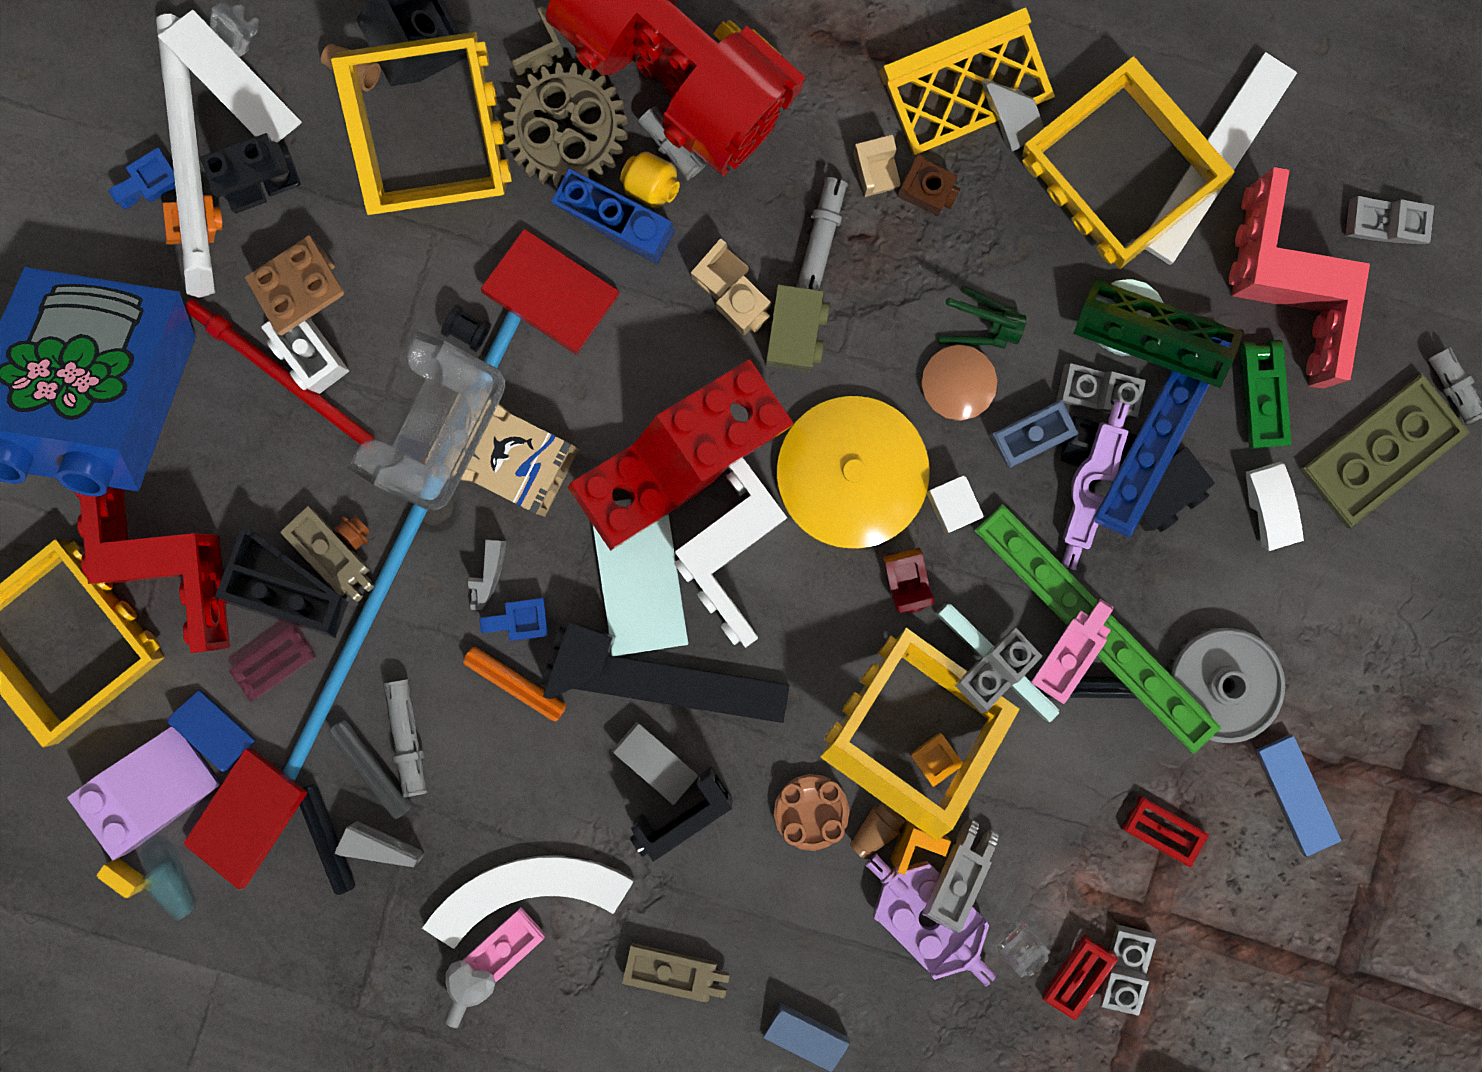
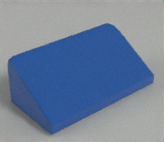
[167,690,256,772]

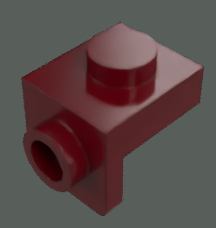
[883,547,935,613]

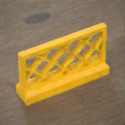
[878,7,1055,156]

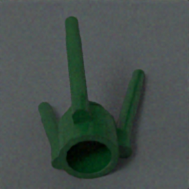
[937,286,1027,349]

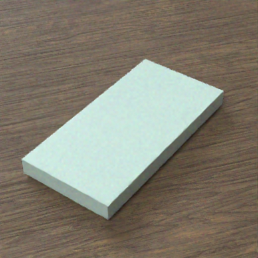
[593,499,689,656]

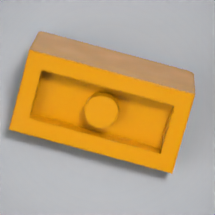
[891,819,951,875]

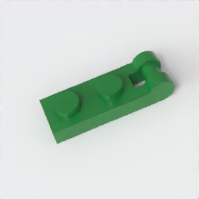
[1239,340,1292,449]

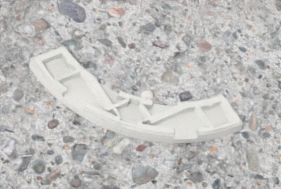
[422,855,635,949]

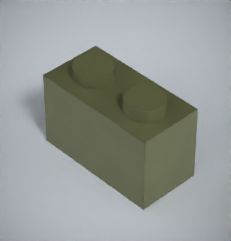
[766,285,829,372]

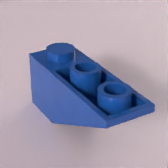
[551,168,675,264]

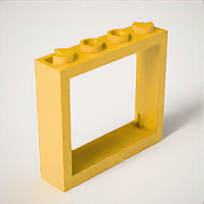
[331,32,512,215]
[1022,56,1235,269]
[0,539,165,748]
[820,628,1020,841]

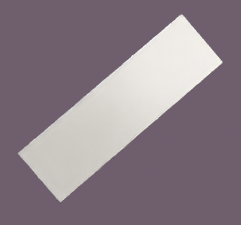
[158,10,302,143]

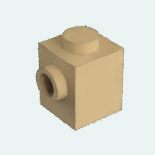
[716,275,771,336]

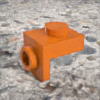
[162,195,222,245]

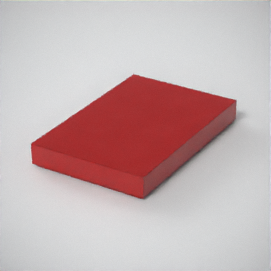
[481,229,620,355]
[183,748,308,889]

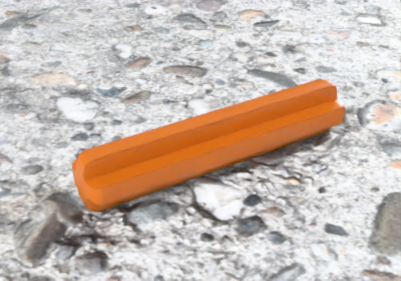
[463,647,566,722]

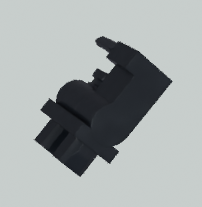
[200,133,301,214]

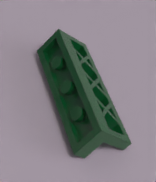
[1073,279,1243,388]

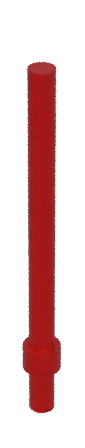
[185,298,375,449]

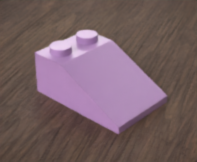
[67,726,222,860]

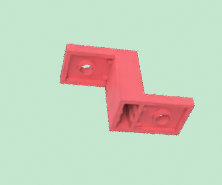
[1229,167,1370,389]

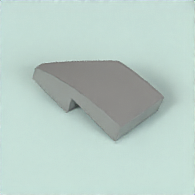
[981,78,1044,152]
[468,540,506,610]

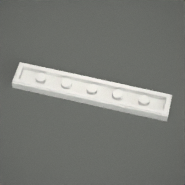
[1146,52,1297,265]

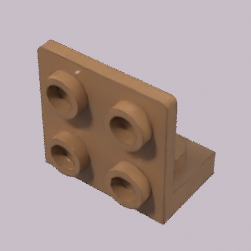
[245,235,344,336]

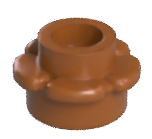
[334,516,370,551]

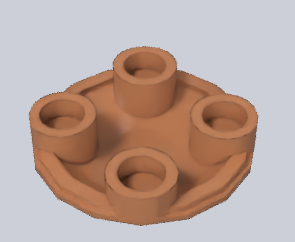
[920,345,998,422]
[774,774,850,851]

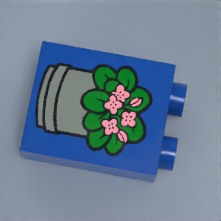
[0,267,196,496]

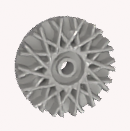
[1167,628,1285,743]

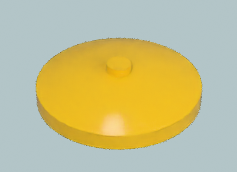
[777,396,929,549]

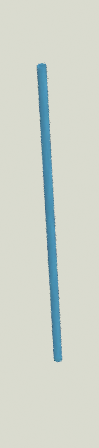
[282,311,521,782]

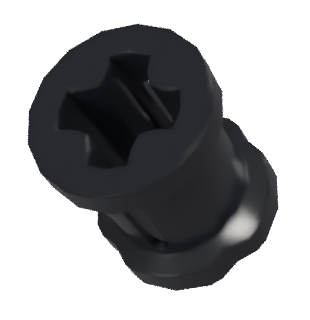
[441,304,492,352]

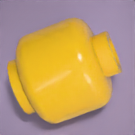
[620,151,680,209]

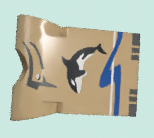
[438,389,579,517]

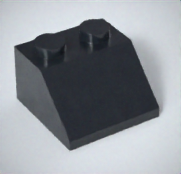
[356,0,467,86]

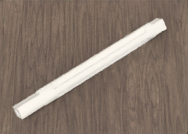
[156,14,215,298]

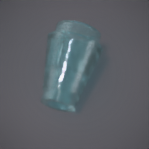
[142,861,196,921]

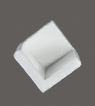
[926,476,984,534]

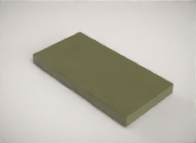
[1299,373,1470,528]

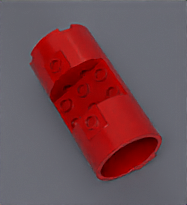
[546,0,805,177]

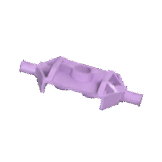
[865,853,997,987]

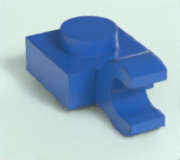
[108,148,176,209]
[479,598,549,641]

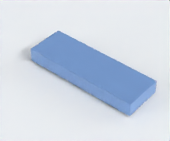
[1255,735,1341,857]

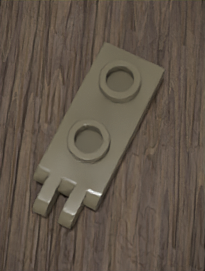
[280,506,375,602]
[622,943,730,1002]

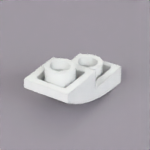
[1246,462,1304,551]

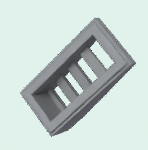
[335,821,424,867]

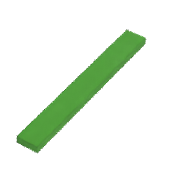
[974,504,1222,754]

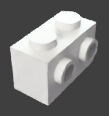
[261,318,349,394]

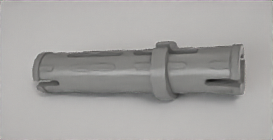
[796,177,848,290]
[384,679,428,797]

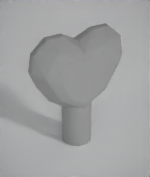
[444,960,496,1028]

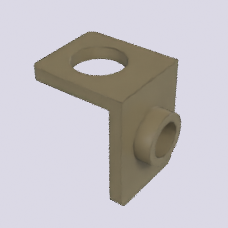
[512,6,564,77]

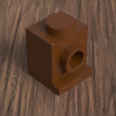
[897,154,961,216]

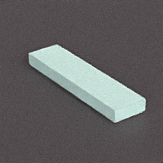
[935,603,1059,722]

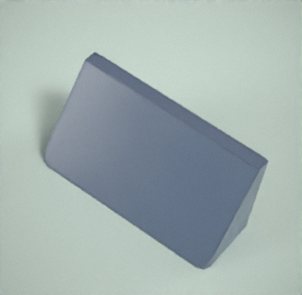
[989,399,1078,468]
[763,1002,850,1072]

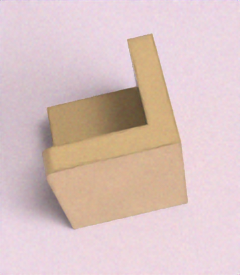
[853,135,901,197]
[691,239,749,301]

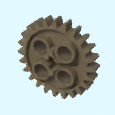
[503,63,628,189]

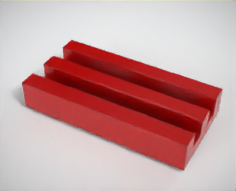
[1121,795,1209,868]
[1042,934,1118,1020]

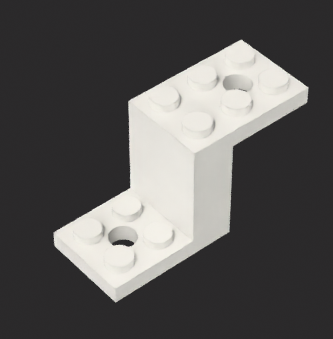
[674,458,787,648]

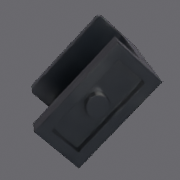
[630,766,733,862]

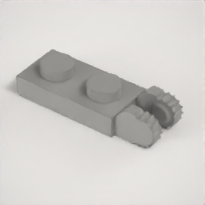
[922,818,999,933]

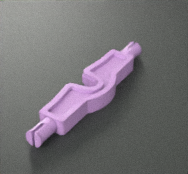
[1061,400,1130,570]

